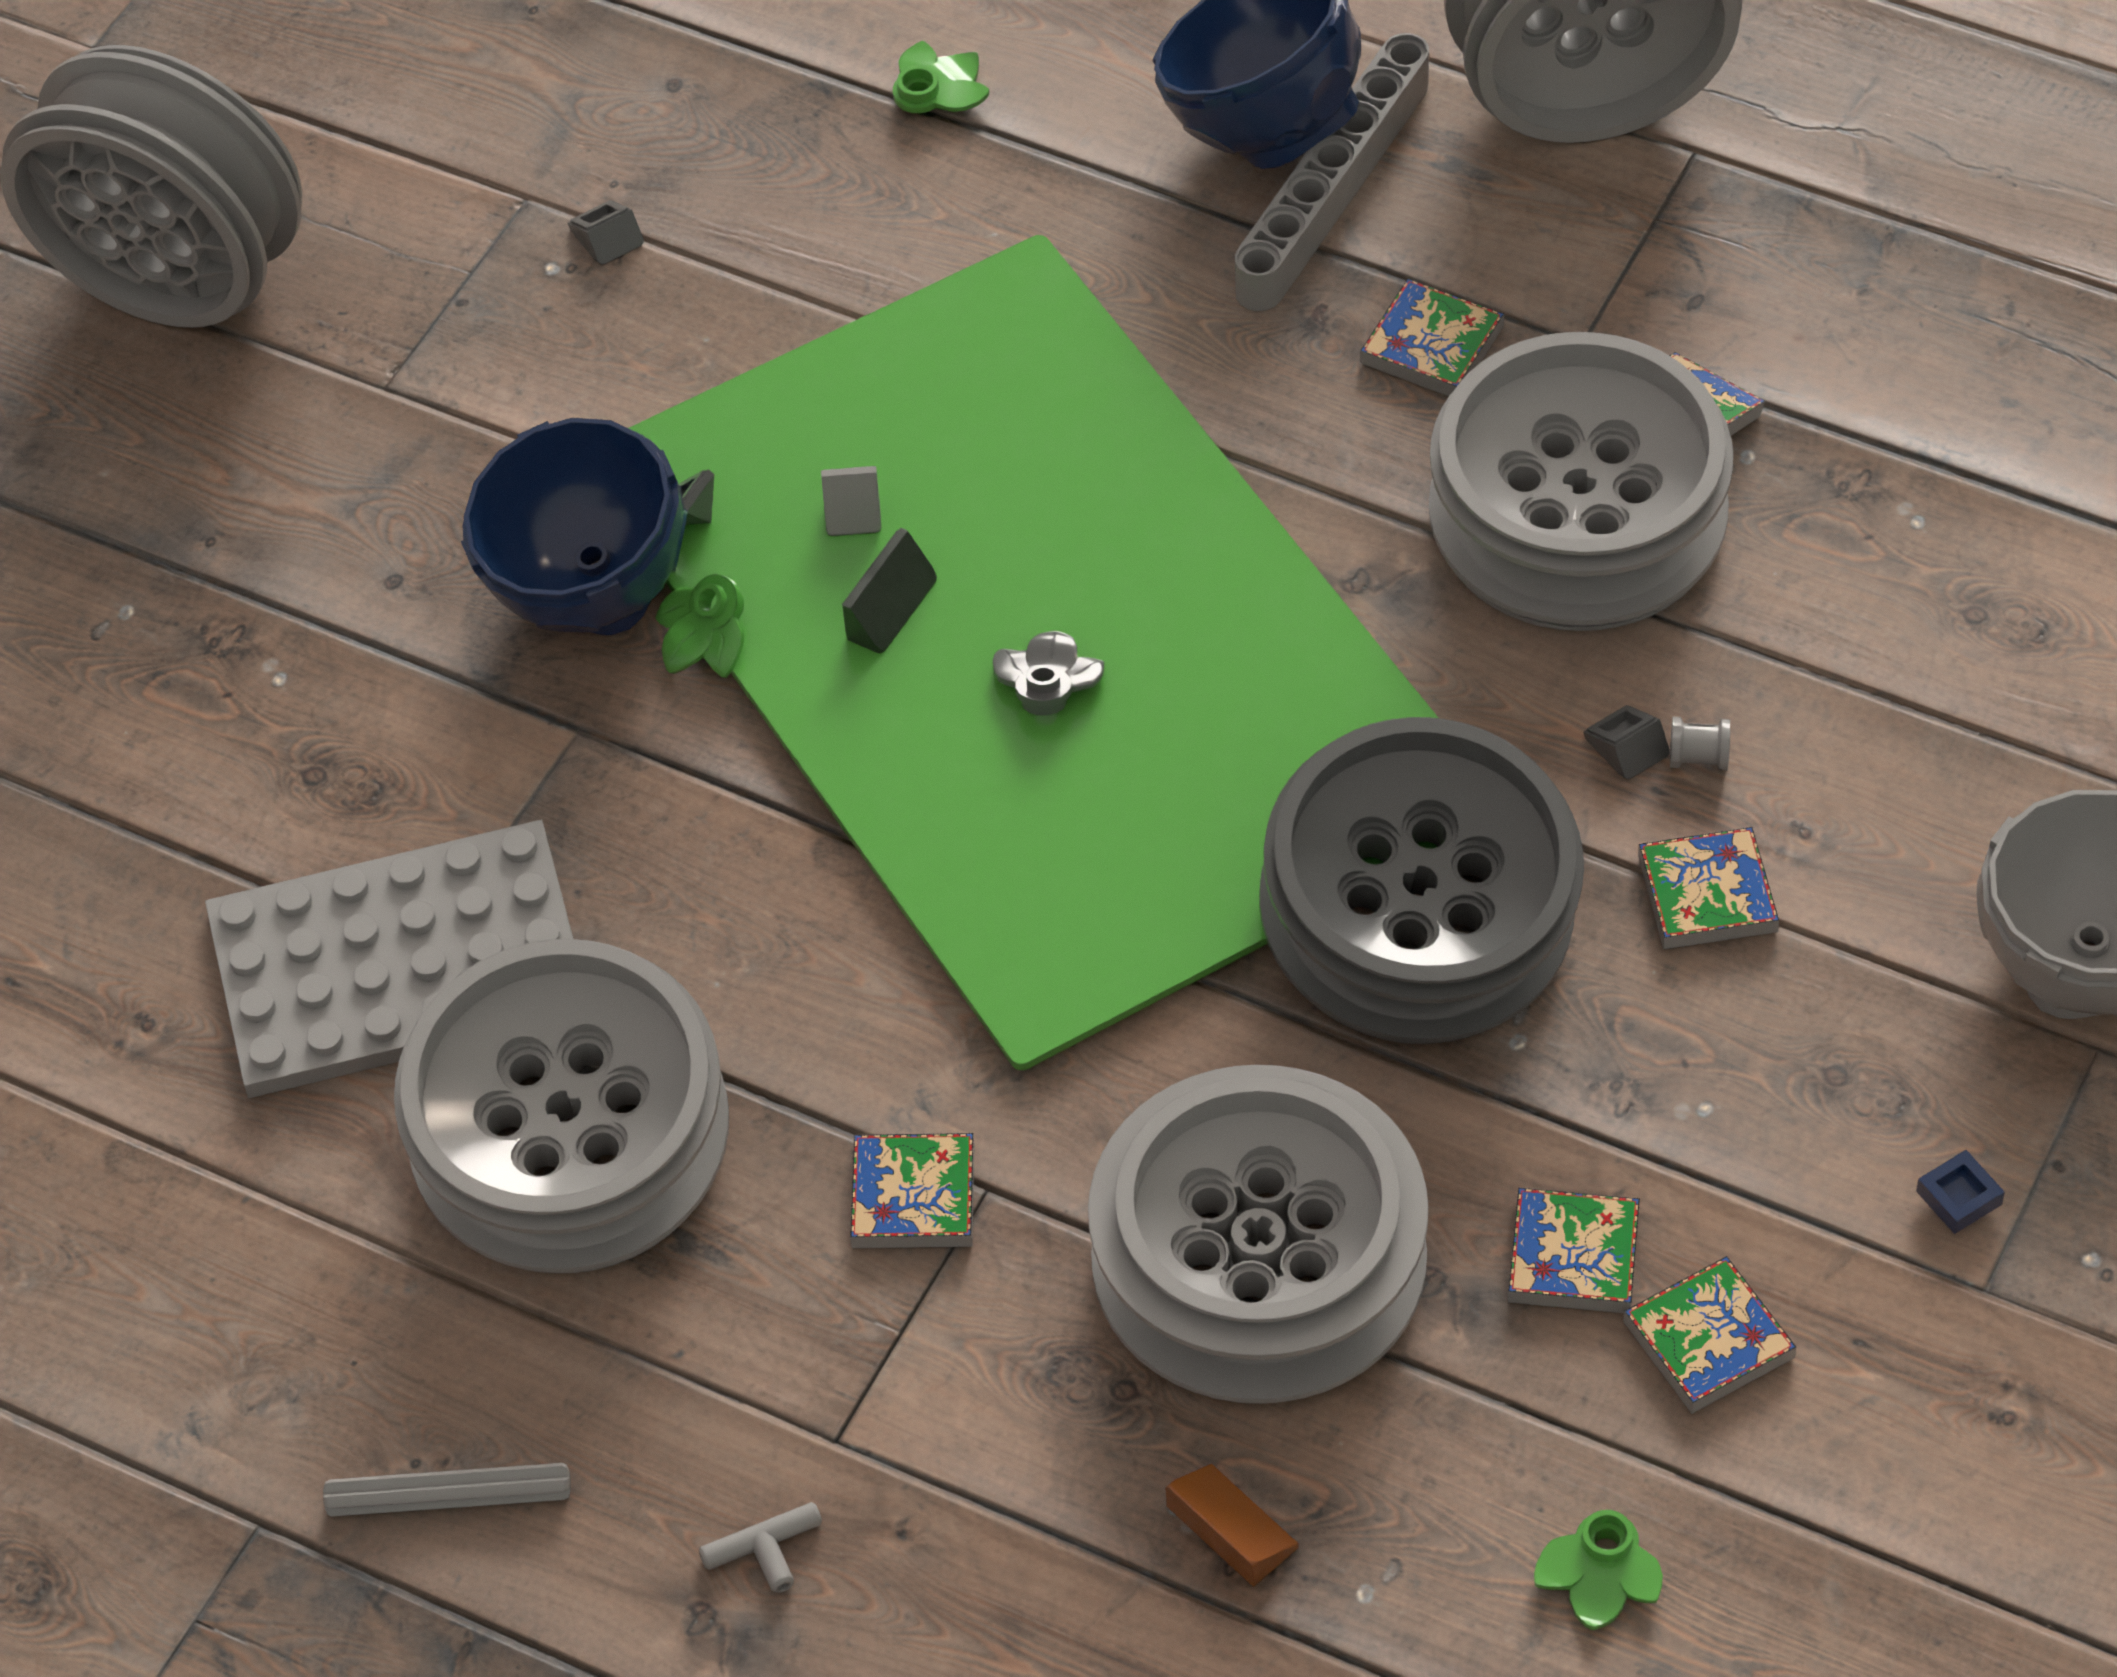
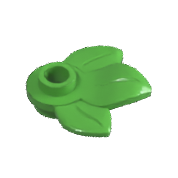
[893,41,989,113]
[655,574,745,678]
[1534,1510,1663,1630]

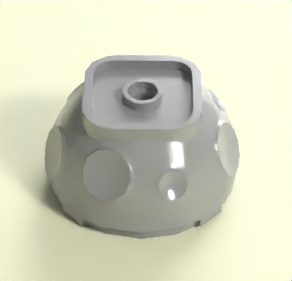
[1976,790,2117,1019]

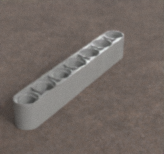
[1235,33,1429,311]

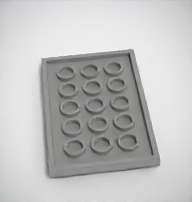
[205,819,573,1099]

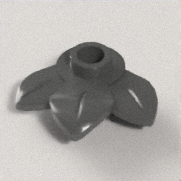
[993,631,1104,715]

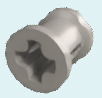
[1670,717,1730,771]

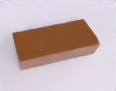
[1165,1463,1299,1587]

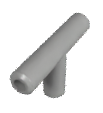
[699,1502,822,1593]

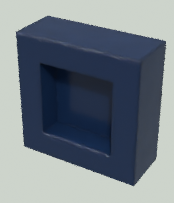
[1916,1150,2005,1234]

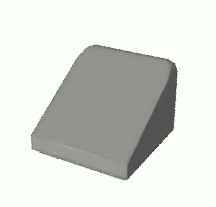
[821,466,882,536]

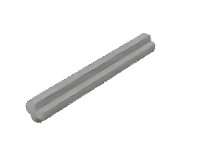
[323,1463,571,1517]

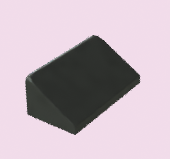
[842,528,937,653]

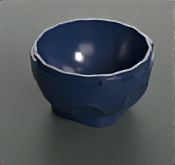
[1152,0,1361,169]
[461,418,687,635]

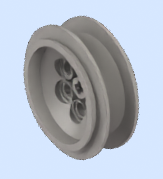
[1088,1065,1428,1404]

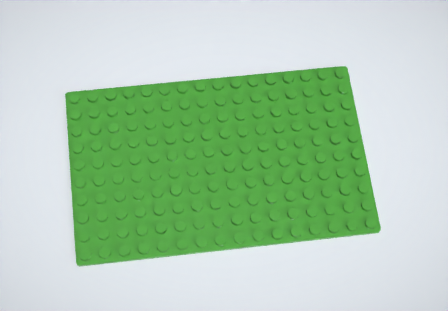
[629,235,1438,1070]

